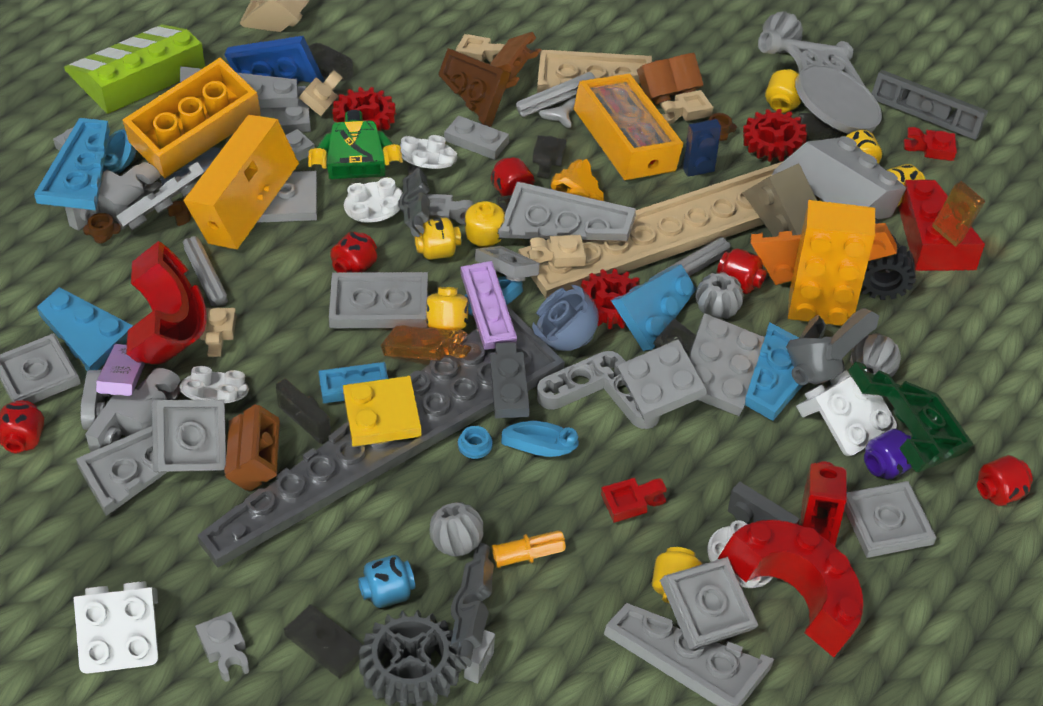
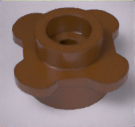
[709,113,737,141]
[83,213,121,243]

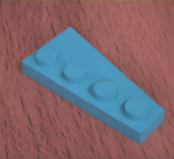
[34,118,110,210]

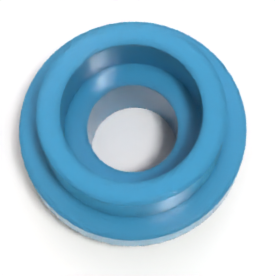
[458,426,492,459]

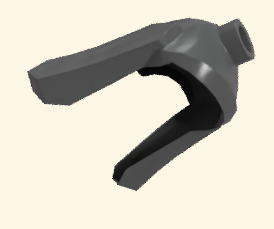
[786,308,879,385]

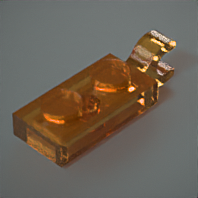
[381,325,471,361]

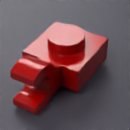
[904,127,957,161]
[601,477,667,523]

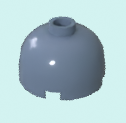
[532,285,599,351]

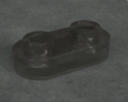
[309,43,354,81]

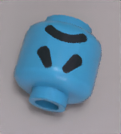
[358,555,415,608]

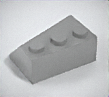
[772,136,906,220]

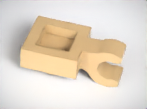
[455,34,504,63]
[299,70,343,116]
[661,90,713,125]
[528,235,586,267]
[200,308,237,357]

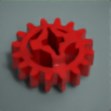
[332,87,396,131]
[743,109,807,162]
[581,269,640,329]

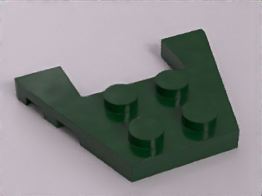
[848,362,974,472]

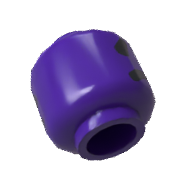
[864,429,912,480]

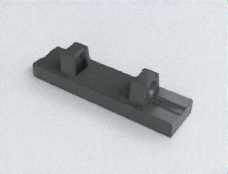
[872,70,988,140]

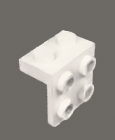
[796,369,897,456]
[74,581,159,673]

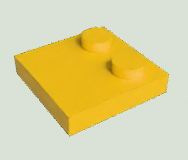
[343,376,422,447]

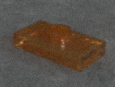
[932,181,985,247]

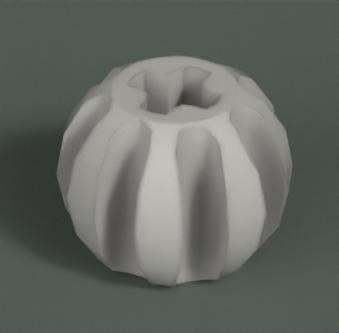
[762,11,803,53]
[695,272,744,319]
[850,333,901,377]
[430,502,483,557]

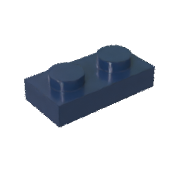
[683,119,721,177]

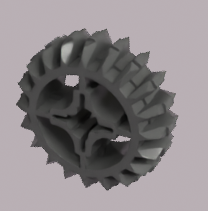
[359,609,462,706]

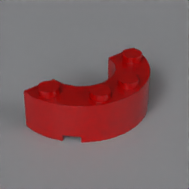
[126,241,207,364]
[718,520,863,658]

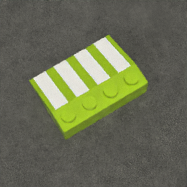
[64,24,205,114]

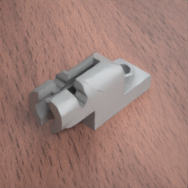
[65,162,162,231]
[85,368,181,452]

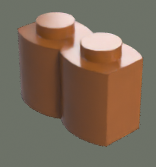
[637,52,704,105]

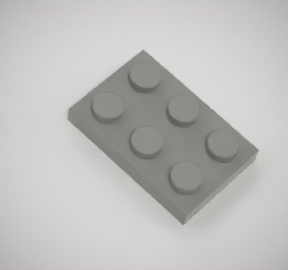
[329,272,428,328]
[688,313,765,416]

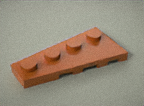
[751,223,897,285]

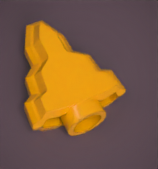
[551,159,605,201]

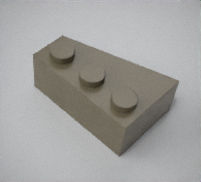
[742,163,817,237]

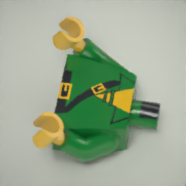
[308,110,403,179]

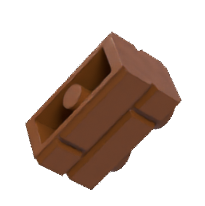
[224,404,280,491]

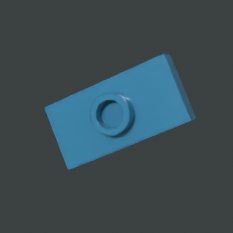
[319,362,388,403]

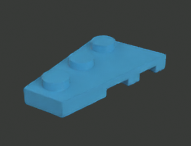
[611,264,696,351]
[37,287,133,371]
[745,322,803,421]

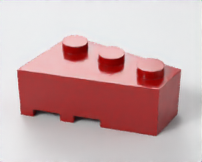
[898,179,985,271]

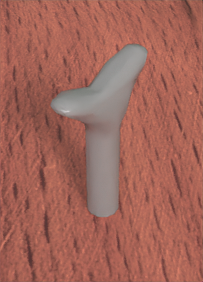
[539,96,576,128]

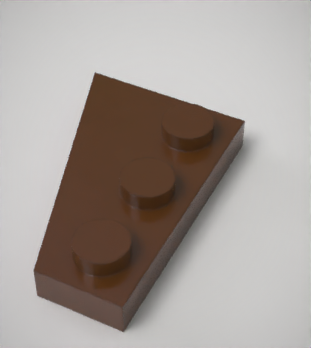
[438,48,511,127]

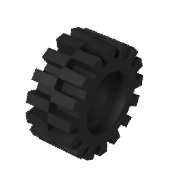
[861,243,916,300]

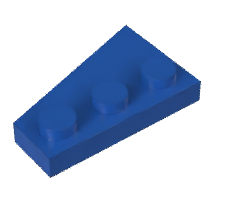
[224,36,325,84]

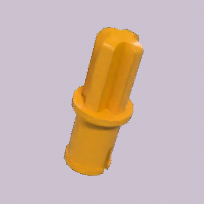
[492,530,566,568]

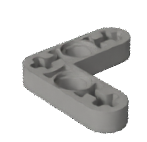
[537,351,660,429]

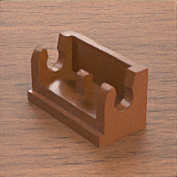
[490,32,541,91]

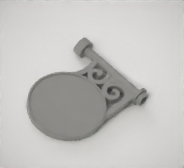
[758,30,882,134]

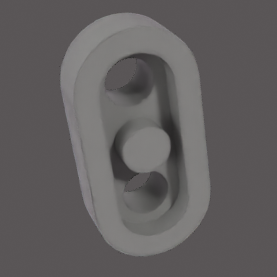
[81,370,111,430]

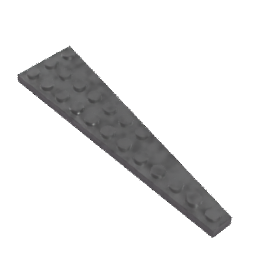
[197,306,565,568]

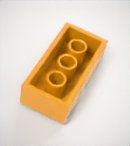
[122,57,261,179]
[788,200,875,326]

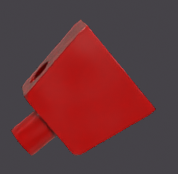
[800,461,847,546]

